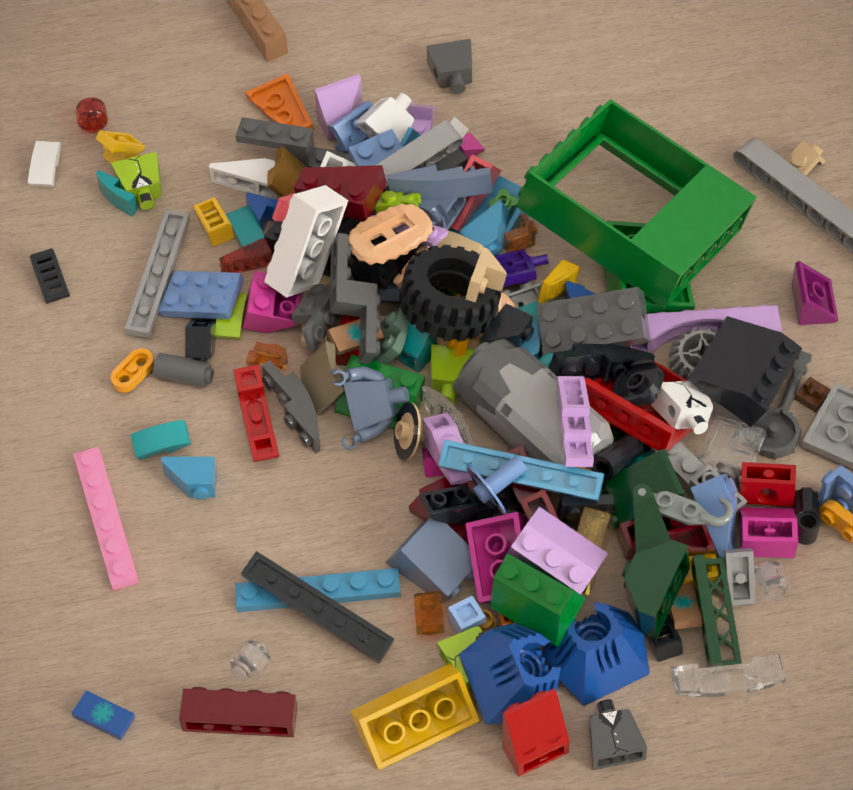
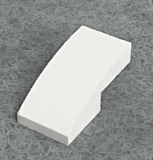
[28,141,61,187]

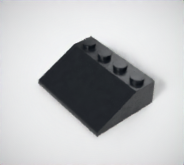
[687,316,802,427]

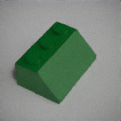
[335,355,426,430]
[490,553,586,647]

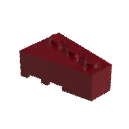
[294,165,387,222]
[617,515,716,560]

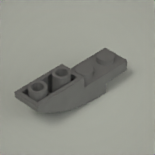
[262,360,320,453]

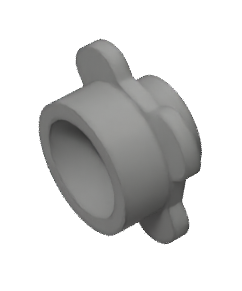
[716,461,741,488]

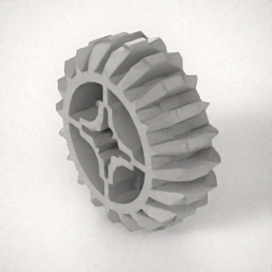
[669,325,717,379]

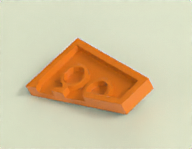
[245,73,315,130]

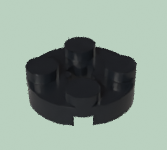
[613,359,665,407]

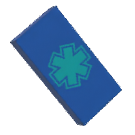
[72,690,135,740]

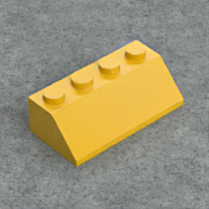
[350,663,479,770]

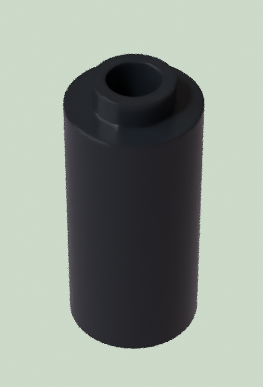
[591,434,643,481]

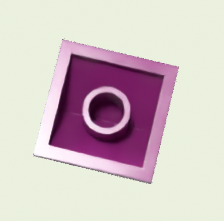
[791,261,839,325]

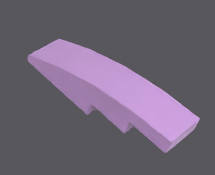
[557,376,594,467]

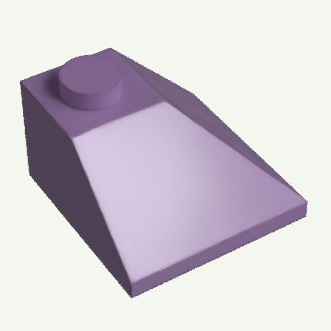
[314,74,363,141]

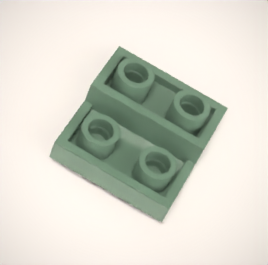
[372,308,408,365]

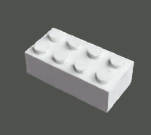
[264,185,348,298]

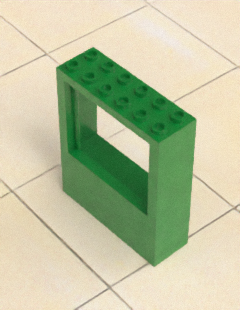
[517,99,757,309]

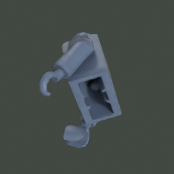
[419,166,476,230]
[330,366,409,450]

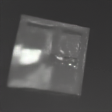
[694,415,767,478]

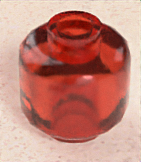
[75,97,108,133]

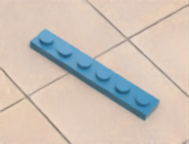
[438,440,604,502]
[235,568,401,612]

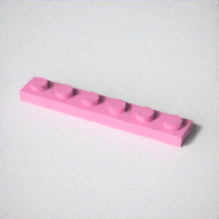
[73,447,139,590]

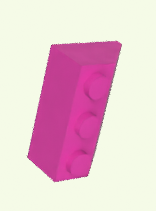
[465,512,527,604]

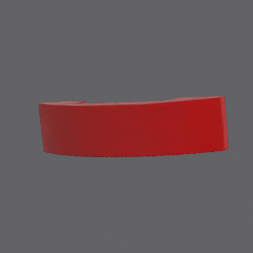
[233,364,279,462]

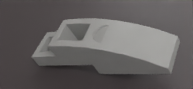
[650,441,747,512]

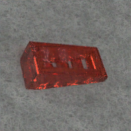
[219,238,273,273]

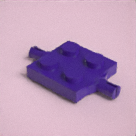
[494,249,549,288]

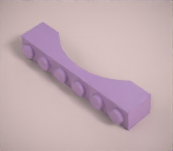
[627,305,782,353]

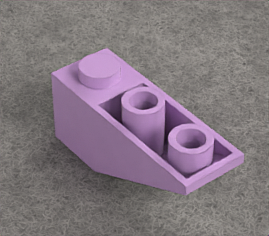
[422,413,472,485]

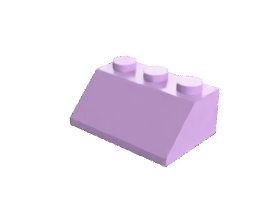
[509,507,608,595]

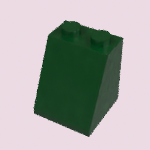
[600,449,684,531]

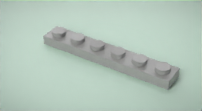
[124,209,190,338]

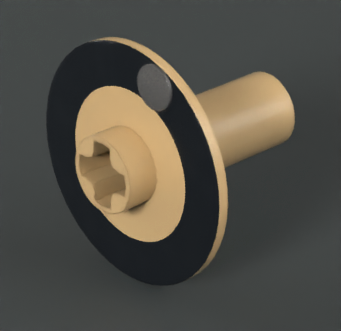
[394,402,424,460]

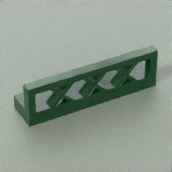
[690,554,742,670]

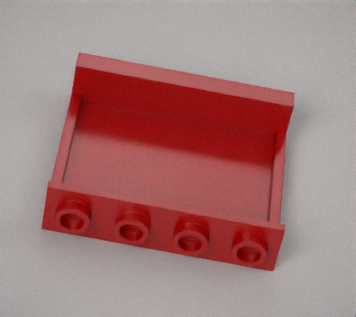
[585,346,714,452]

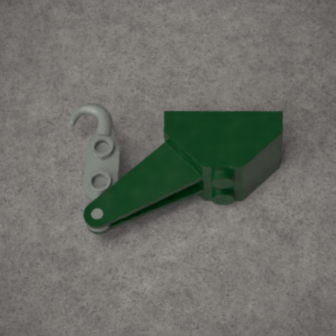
[622,483,733,639]

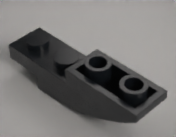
[549,344,655,382]
[418,485,519,524]

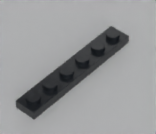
[241,551,394,663]

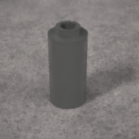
[153,353,214,388]

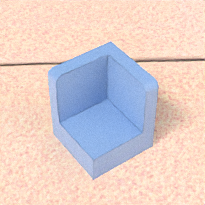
[448,596,486,634]

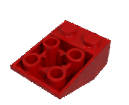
[503,688,570,777]

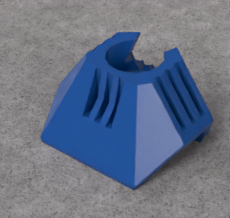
[542,602,650,706]
[459,623,561,724]

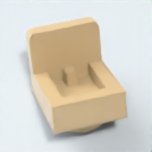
[785,140,826,175]

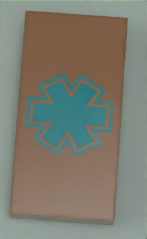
[326,319,384,355]
[670,583,702,630]

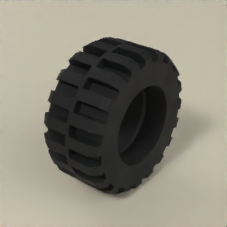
[399,245,502,342]

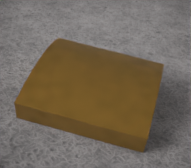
[267,146,306,198]

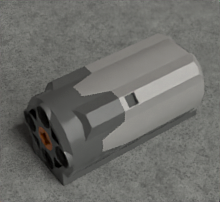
[452,339,614,496]

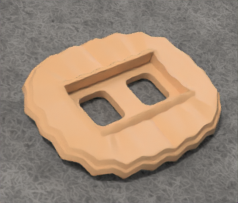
[348,204,433,265]

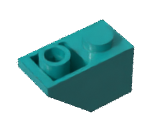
[398,322,437,373]

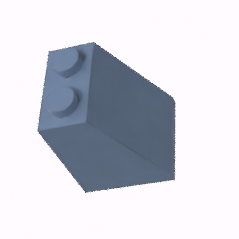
[385,517,474,602]

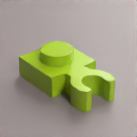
[375,191,422,214]

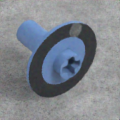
[466,455,527,515]

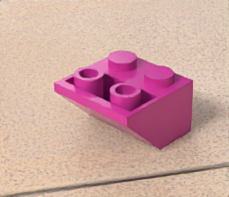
[242,271,302,334]
[739,507,798,558]

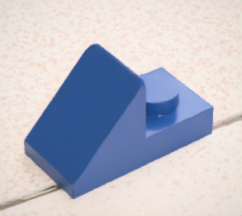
[246,192,278,232]

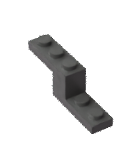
[236,117,354,167]
[330,233,381,365]

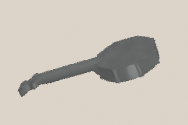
[746,351,812,460]

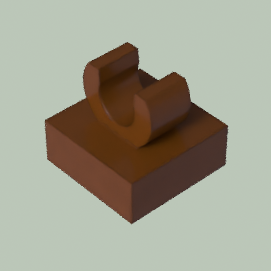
[794,377,831,413]

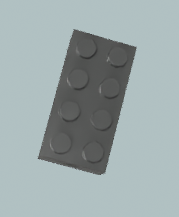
[537,287,651,355]

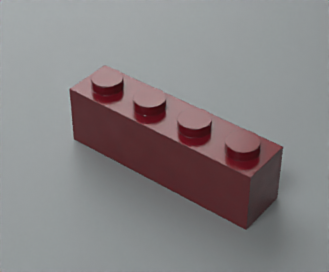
[179,687,297,738]

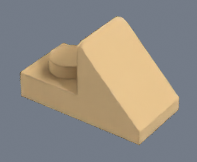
[465,247,507,302]

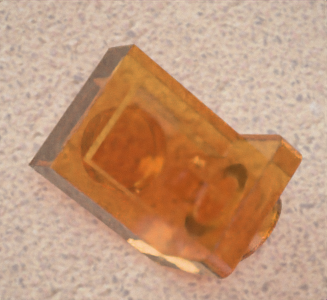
[504,214,538,253]
[246,341,288,371]
[414,591,444,635]

